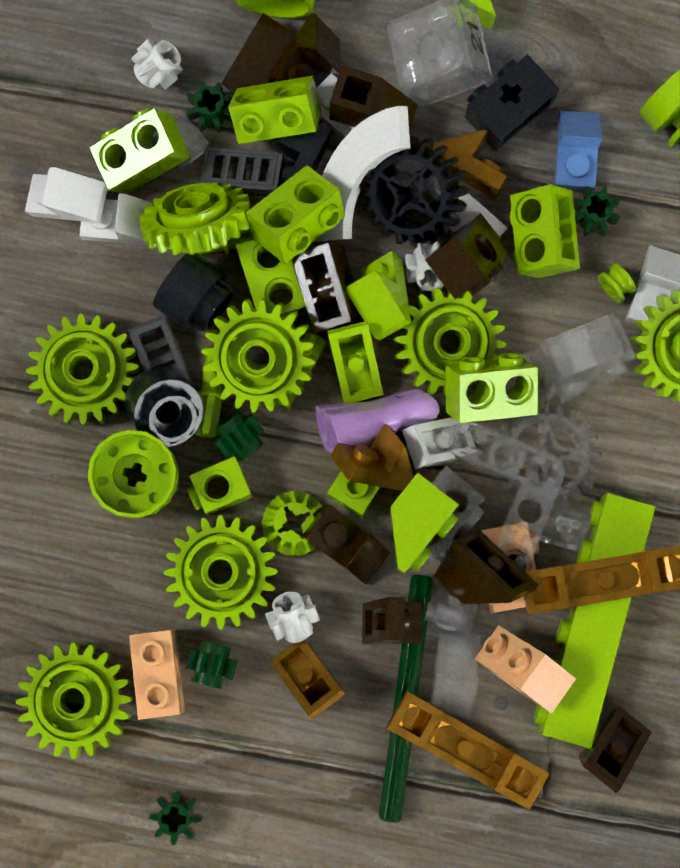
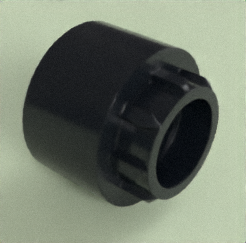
[153,253,234,332]
[124,367,203,447]

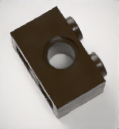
[425,213,510,299]

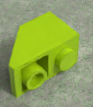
[390,473,459,575]

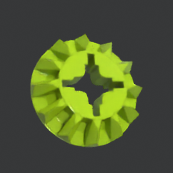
[262,490,323,556]

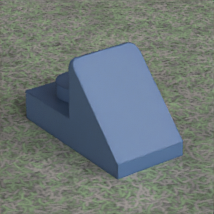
[554,110,603,192]

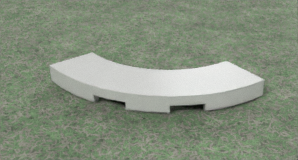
[314,106,410,242]

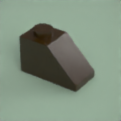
[434,529,539,604]

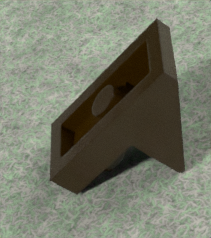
[267,13,340,82]
[302,503,390,585]
[362,597,422,645]
[579,706,652,793]

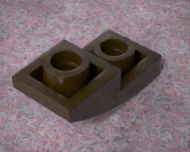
[221,13,296,92]

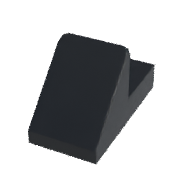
[272,122,333,184]

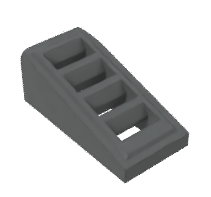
[200,147,284,197]
[128,315,196,390]

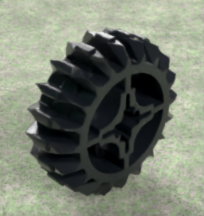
[360,136,469,247]

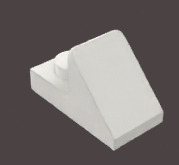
[24,167,108,223]
[79,193,154,245]
[625,245,680,323]
[402,417,477,469]

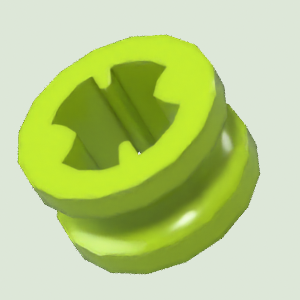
[597,263,637,304]

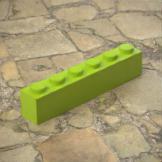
[534,493,656,749]

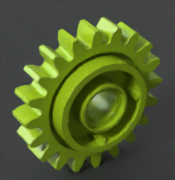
[139,182,251,255]
[393,287,507,398]
[629,290,680,402]
[201,298,317,413]
[26,314,140,427]
[163,515,278,630]
[16,643,133,759]

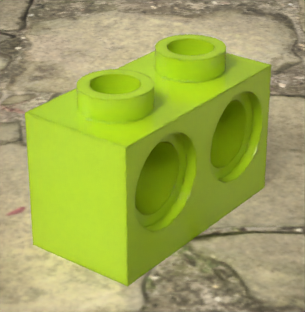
[228,76,322,144]
[89,108,191,194]
[246,165,345,264]
[510,184,580,279]
[236,239,307,317]
[445,353,538,423]

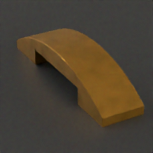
[524,545,680,615]
[386,691,550,810]

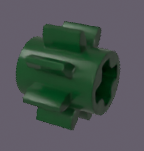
[186,81,233,133]
[573,186,620,237]
[213,411,265,462]
[185,640,238,689]
[149,790,203,845]

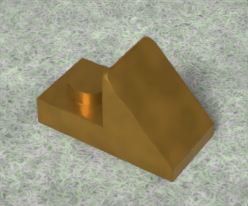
[433,130,507,200]
[330,424,413,491]
[269,640,345,720]

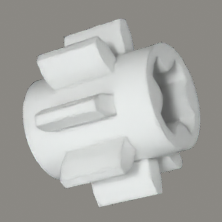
[132,38,183,90]
[405,241,444,292]
[265,592,320,643]

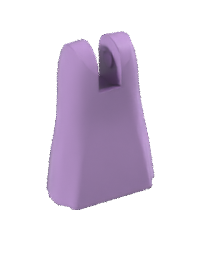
[316,388,439,453]

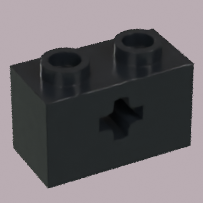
[465,54,559,151]

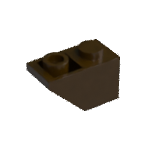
[329,65,418,131]

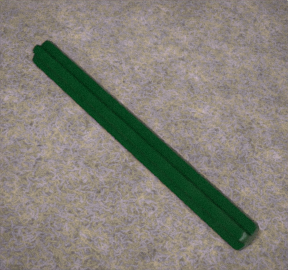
[379,575,433,823]

